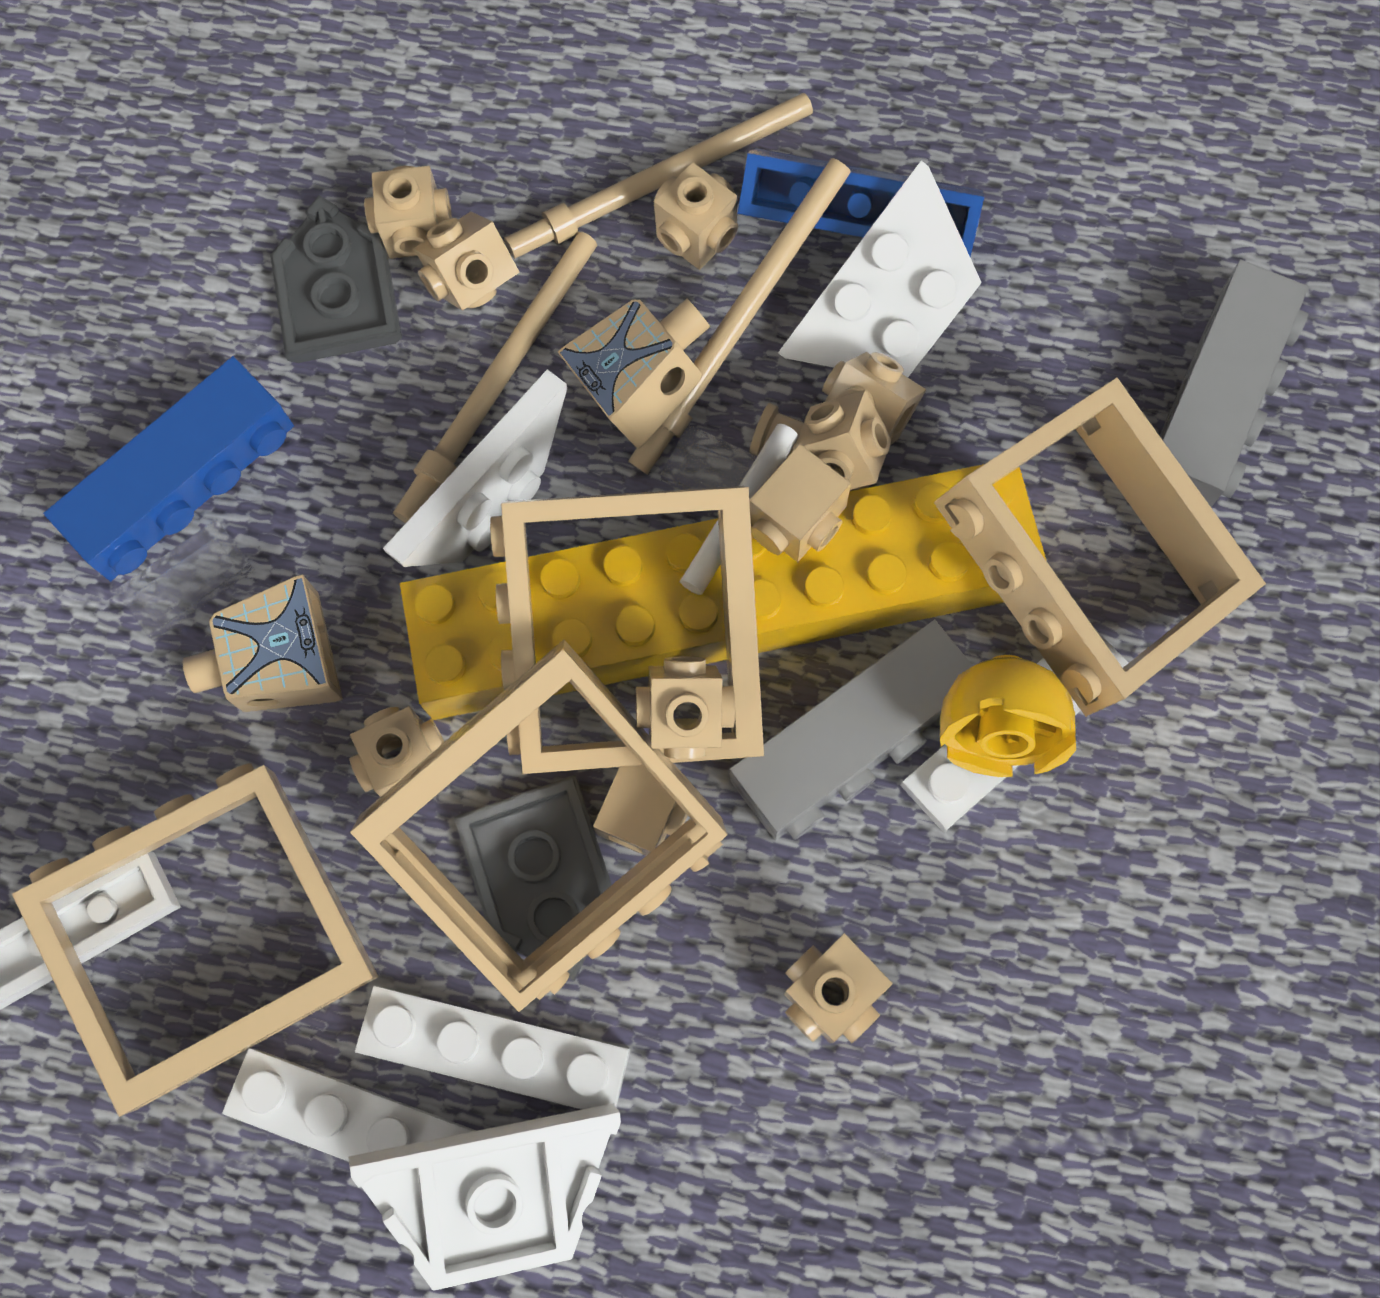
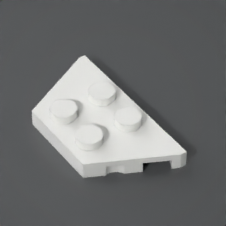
[778,161,981,378]
[383,369,567,567]
[348,1103,621,1291]

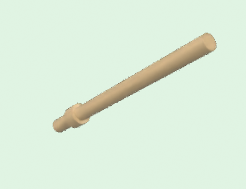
[504,93,813,259]
[628,158,851,475]
[393,232,597,523]

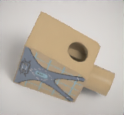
[558,299,711,449]
[183,575,343,712]

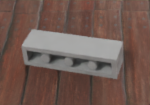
[1159,259,1309,507]
[729,619,973,841]

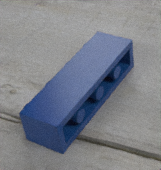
[737,148,984,257]
[43,356,294,582]

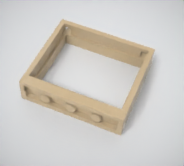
[933,378,1266,717]
[490,486,764,774]
[350,640,728,1012]
[12,763,378,1117]

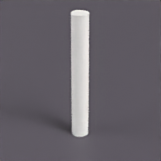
[680,424,799,595]

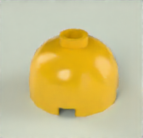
[940,655,1076,777]

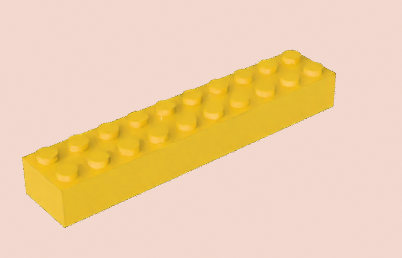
[400,464,1047,720]

